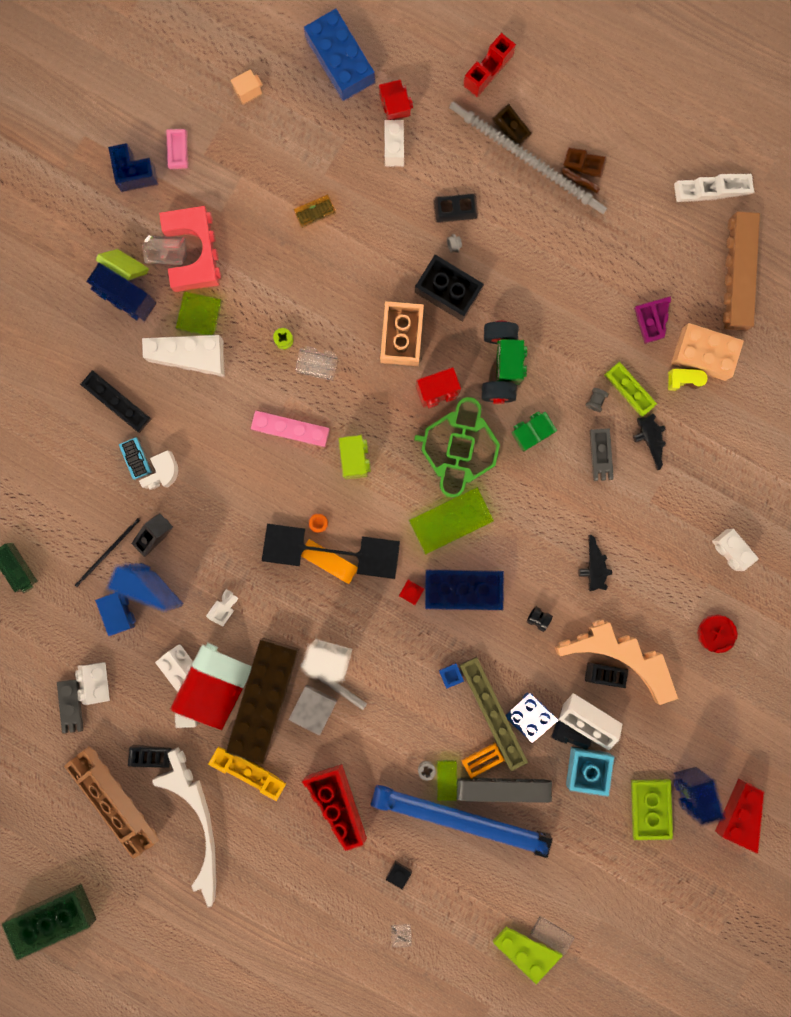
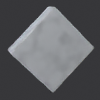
[289,685,337,736]

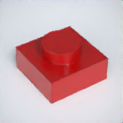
[399,580,424,605]

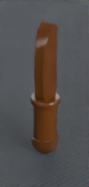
[561,168,600,194]

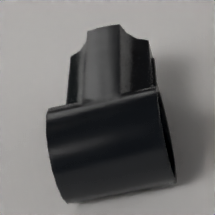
[551,720,592,750]

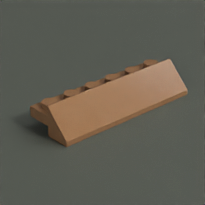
[64,746,159,859]

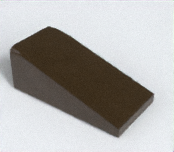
[492,104,532,146]

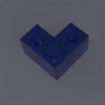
[108,143,158,192]

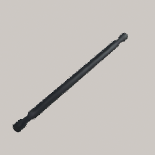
[75,518,141,587]

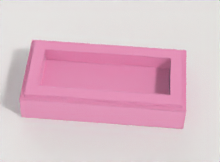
[167,129,188,169]

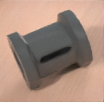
[585,388,609,412]

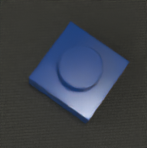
[439,663,464,689]

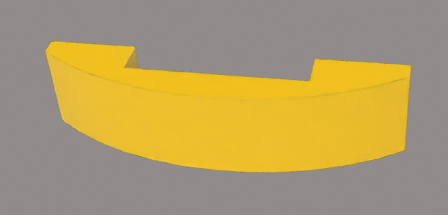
[208,747,286,801]

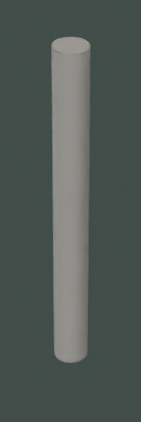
[300,660,367,710]

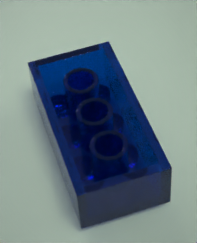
[424,570,504,610]

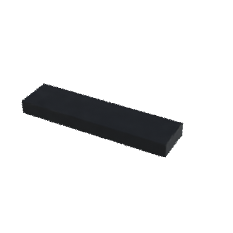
[80,370,151,433]

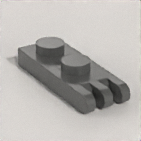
[589,428,614,481]
[57,679,83,734]

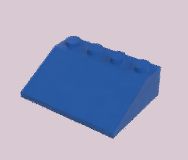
[107,563,183,611]

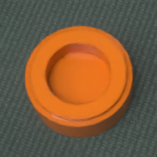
[309,514,328,533]

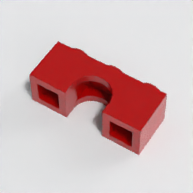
[463,32,516,98]

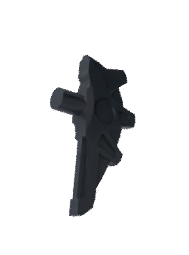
[633,414,666,470]
[578,535,612,591]

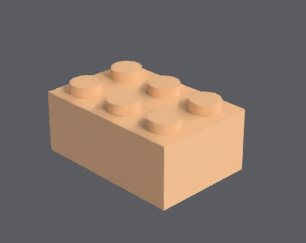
[380,301,424,366]
[671,323,744,381]

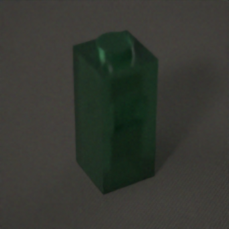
[0,543,38,593]

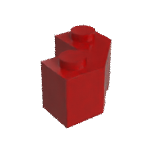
[379,79,413,120]

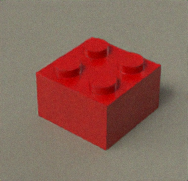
[416,367,461,409]

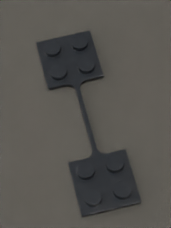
[261,523,400,579]

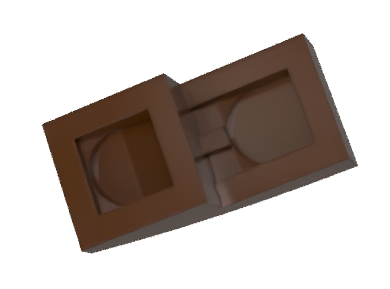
[563,147,606,178]

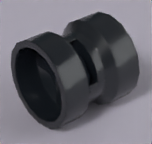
[526,606,553,632]

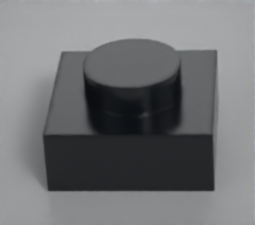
[386,861,412,890]

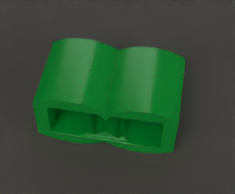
[512,411,557,452]

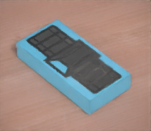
[119,437,152,480]

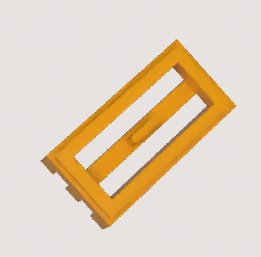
[461,742,505,779]

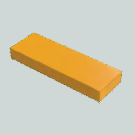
[301,539,358,584]

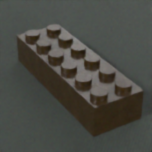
[225,638,299,764]

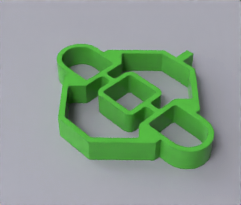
[414,397,500,498]

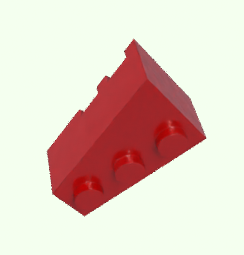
[715,778,764,854]

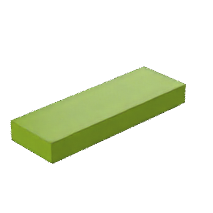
[604,361,657,417]

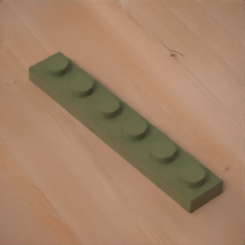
[460,657,528,771]

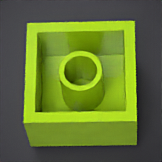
[339,435,371,480]

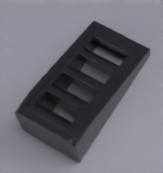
[585,662,629,689]
[128,745,171,768]

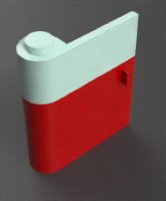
[170,643,252,730]

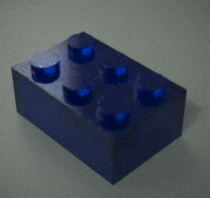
[86,263,157,322]
[673,767,725,826]

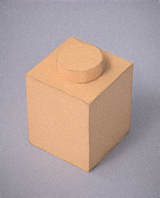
[231,69,262,104]

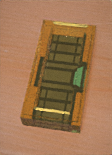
[294,194,336,228]

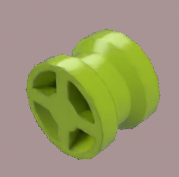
[273,328,294,350]

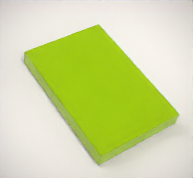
[631,779,673,840]

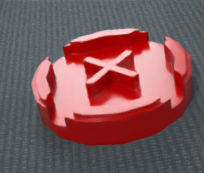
[697,614,738,653]

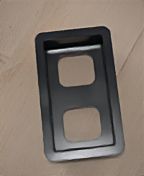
[433,193,478,223]

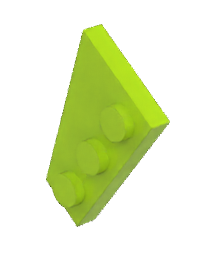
[493,927,563,984]

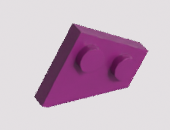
[634,296,671,344]

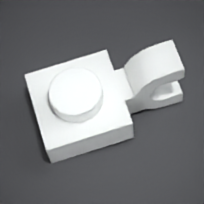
[206,589,239,626]

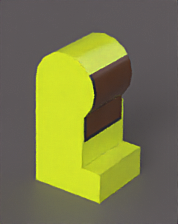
[668,369,708,391]

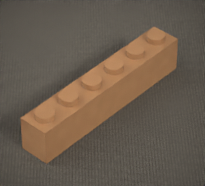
[723,212,760,331]

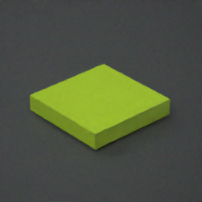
[96,249,149,281]

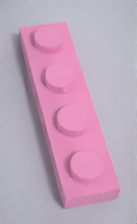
[251,411,330,447]

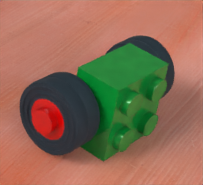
[482,320,527,405]

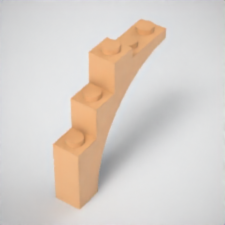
[555,619,678,705]

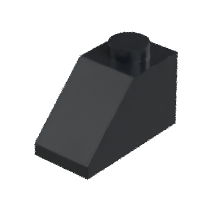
[131,514,173,557]

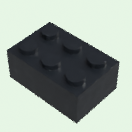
[414,254,484,322]

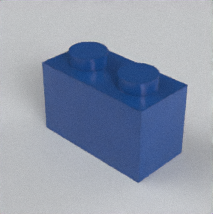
[95,592,136,637]

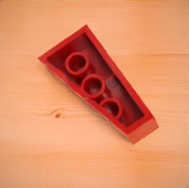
[301,764,367,851]

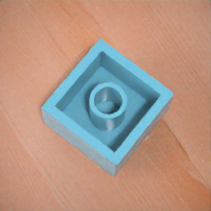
[566,747,614,796]

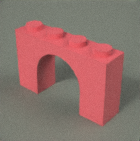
[159,206,221,292]

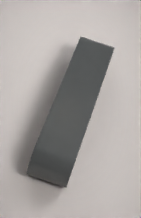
[457,778,552,803]

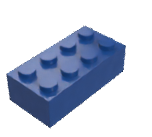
[303,8,375,101]

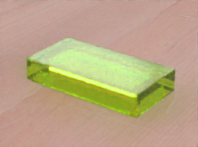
[437,760,457,801]

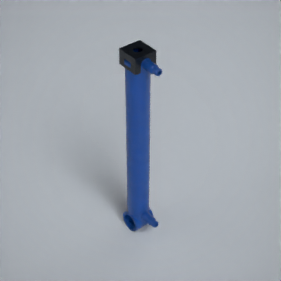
[370,785,553,859]

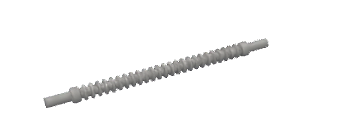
[449,101,607,214]

